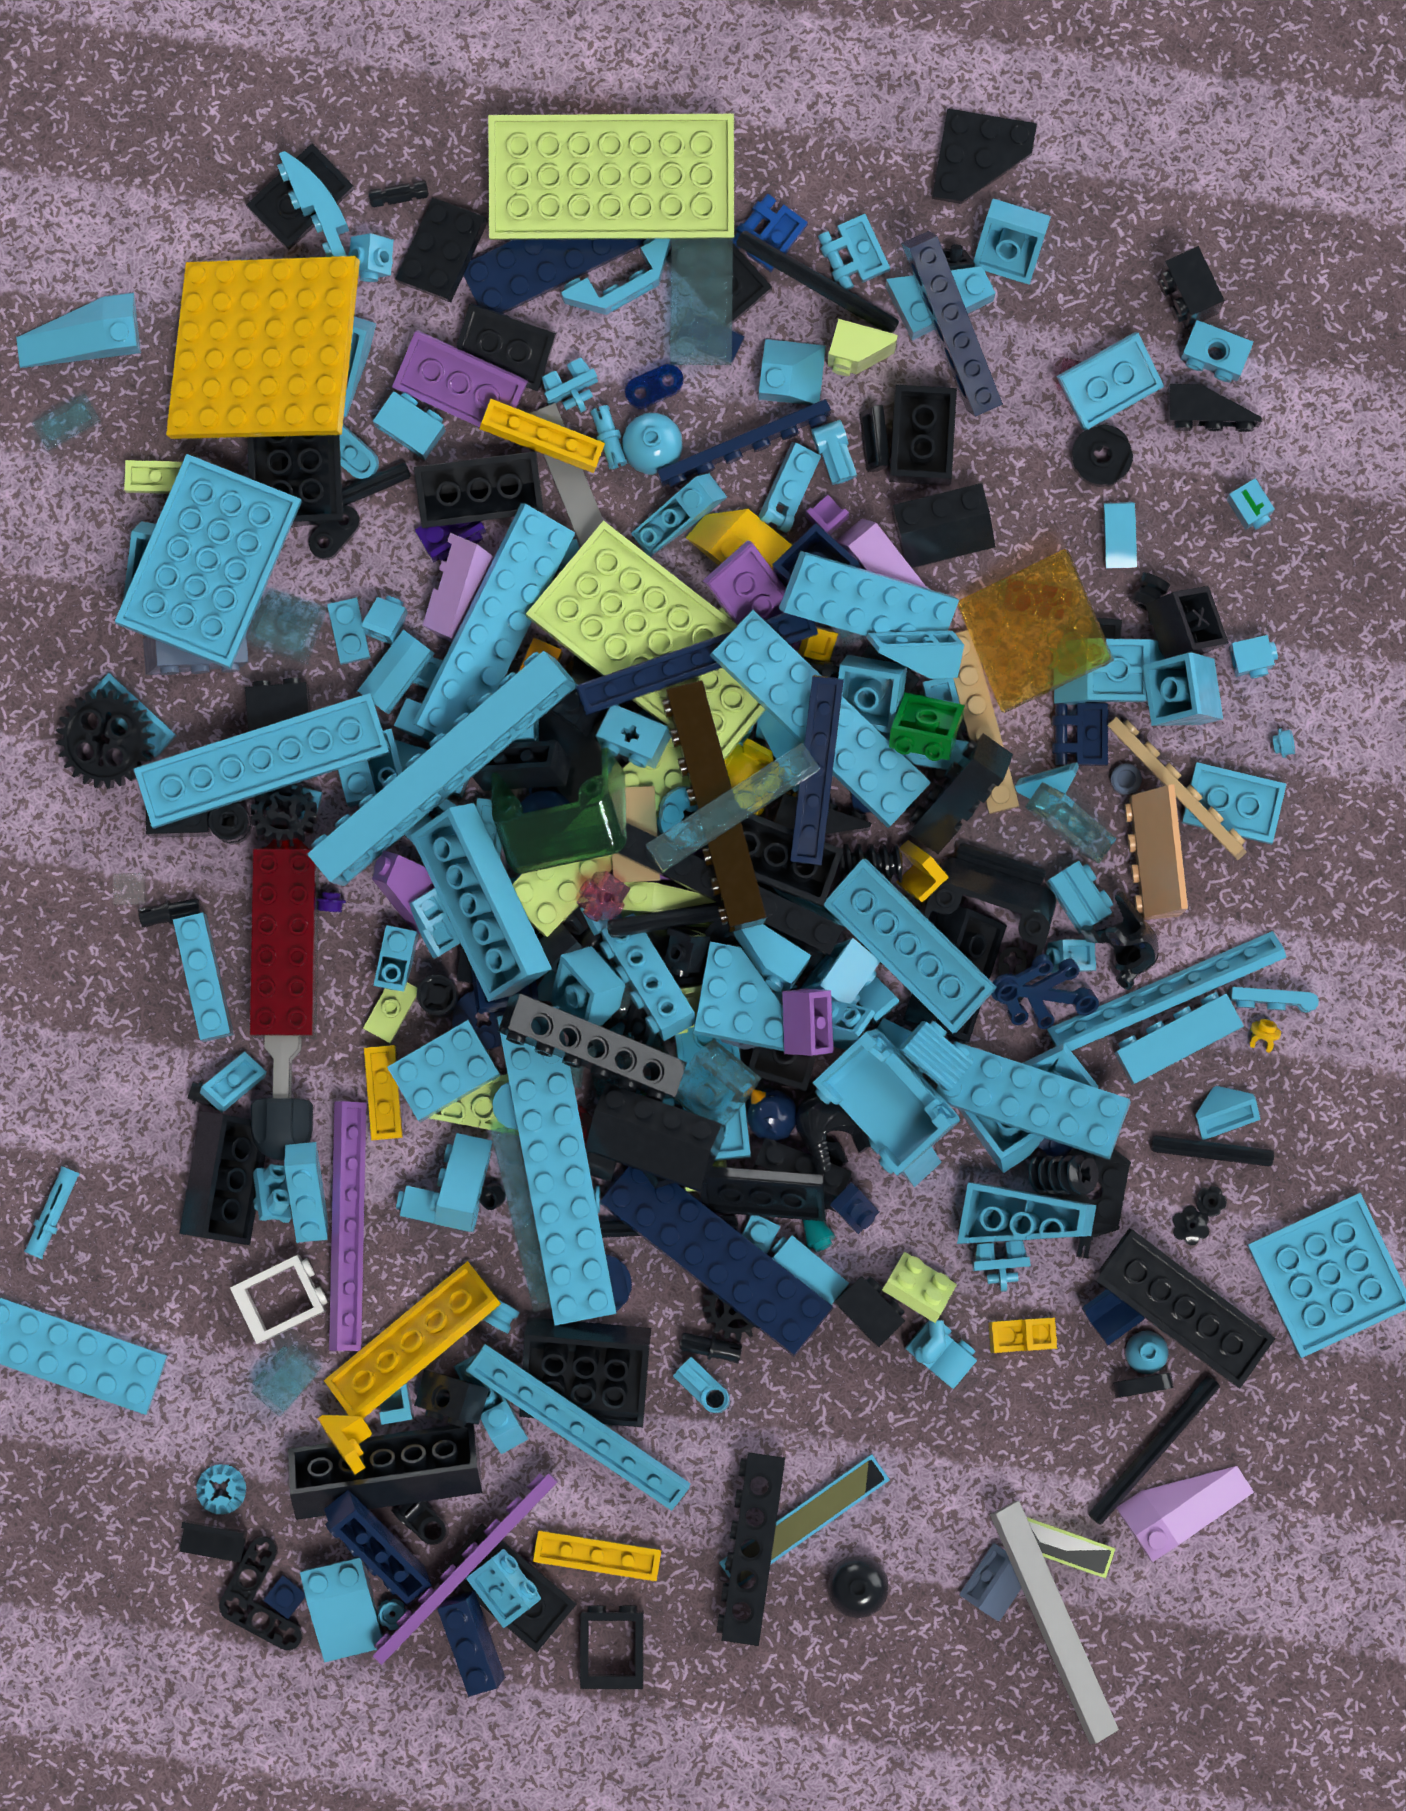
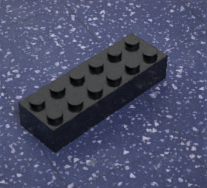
[288,1423,482,1520]

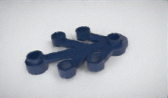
[991,954,1099,1029]

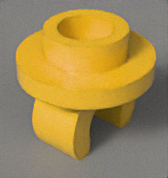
[1250,1019,1281,1053]

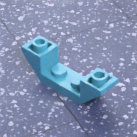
[561,239,671,315]

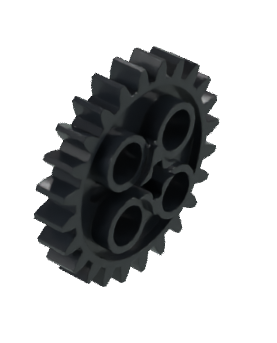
[56,689,156,789]

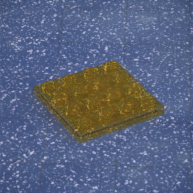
[958,549,1114,713]

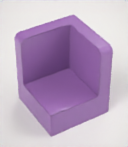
[805,495,849,535]

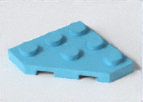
[693,942,784,1051]

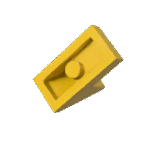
[317,1415,372,1474]

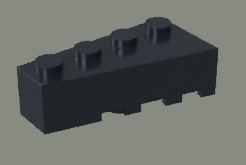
[908,733,1013,854]

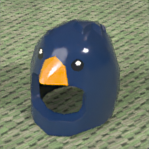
[745,1087,797,1141]

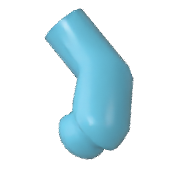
[914,1320,946,1364]

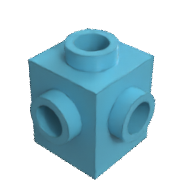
[348,233,394,282]

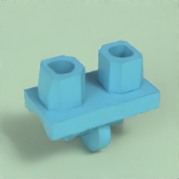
[542,358,598,413]
[253,1164,292,1223]
[972,1240,1031,1292]

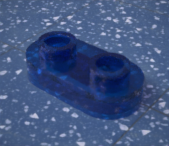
[625,364,684,409]

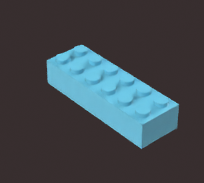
[410,803,552,1001]

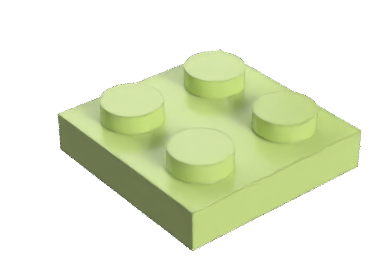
[882,1252,957,1323]

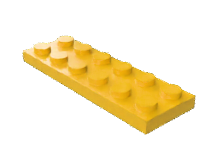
[324,1261,501,1419]

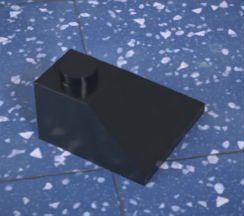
[548,656,607,737]

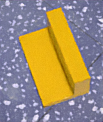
[896,840,949,902]

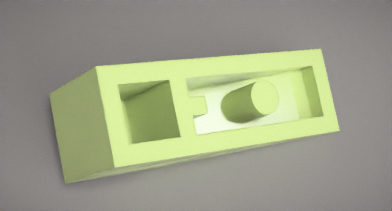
[621,882,716,928]

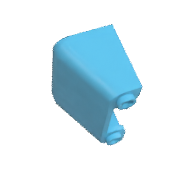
[813,1029,960,1176]

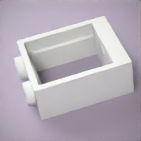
[230,1255,328,1344]

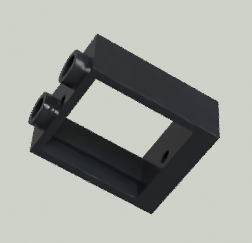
[580,1605,644,1689]

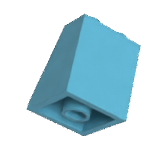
[1143,653,1223,726]

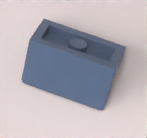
[959,1543,1022,1621]

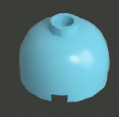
[622,413,683,475]

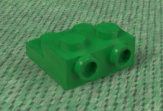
[889,693,965,761]

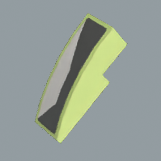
[1026,1517,1115,1579]

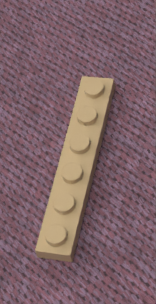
[953,629,1019,815]
[1108,717,1247,861]

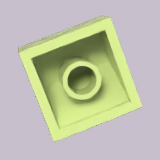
[828,319,898,376]

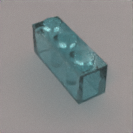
[1025,782,1117,864]

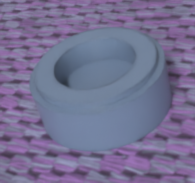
[1110,764,1142,795]

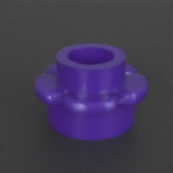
[317,892,346,912]

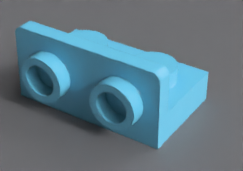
[466,1549,541,1628]

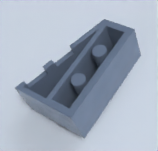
[143,634,248,675]

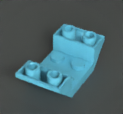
[1054,639,1164,706]

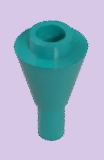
[803,1220,836,1252]

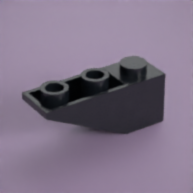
[1167,384,1262,432]
[774,791,872,837]

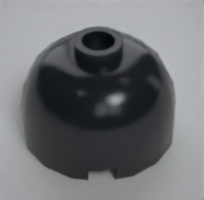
[827,1555,889,1619]

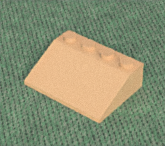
[1124,784,1188,920]

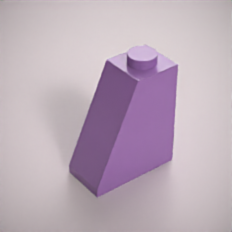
[372,850,435,934]

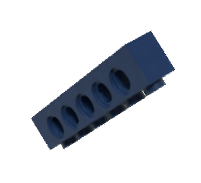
[901,231,1003,417]

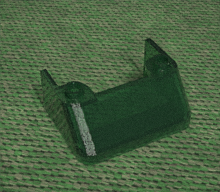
[491,748,627,874]

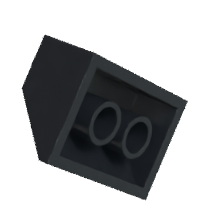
[892,483,996,568]

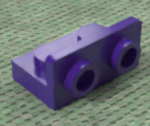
[415,521,486,563]

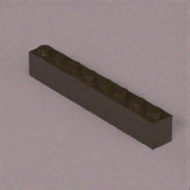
[662,680,767,932]

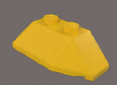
[686,509,792,570]

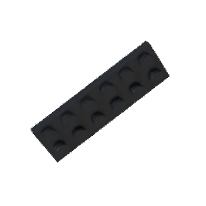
[1093,1228,1276,1389]

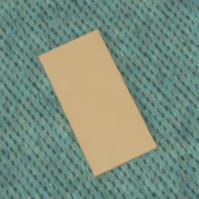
[608,786,660,883]

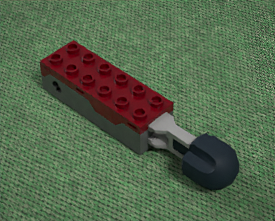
[250,838,319,1161]

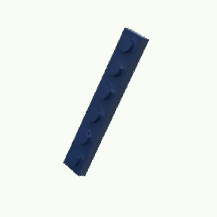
[657,399,831,488]
[791,675,844,865]

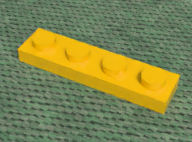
[479,399,605,473]
[533,1530,662,1582]

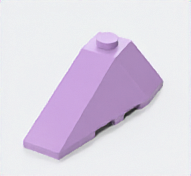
[1116,1466,1254,1562]

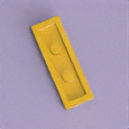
[364,1045,403,1141]

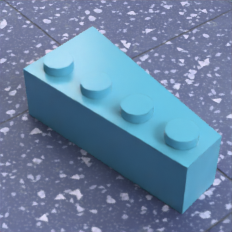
[957,1182,1096,1244]

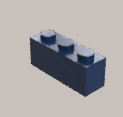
[437,1590,506,1697]

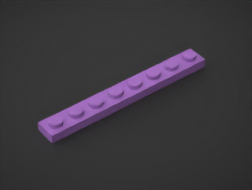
[329,1101,366,1351]
[373,1473,558,1665]

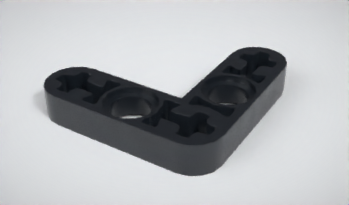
[219,1536,303,1651]

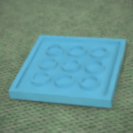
[1247,1193,1406,1358]

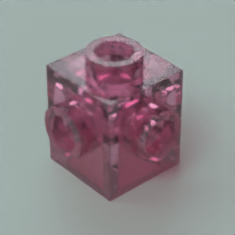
[576,871,631,922]

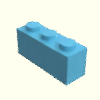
[430,1133,493,1232]
[284,1142,328,1243]

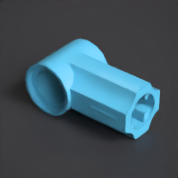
[811,420,857,485]
[673,1357,730,1414]

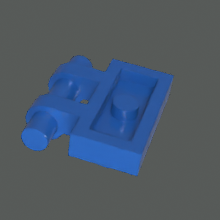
[731,194,808,272]

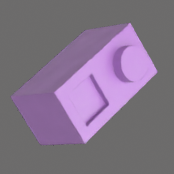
[782,989,833,1056]

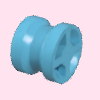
[483,1299,520,1334]

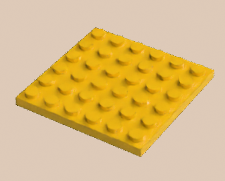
[166,256,360,439]

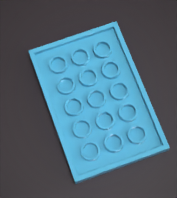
[115,454,302,670]

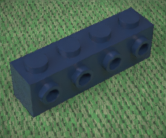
[324,1490,431,1604]

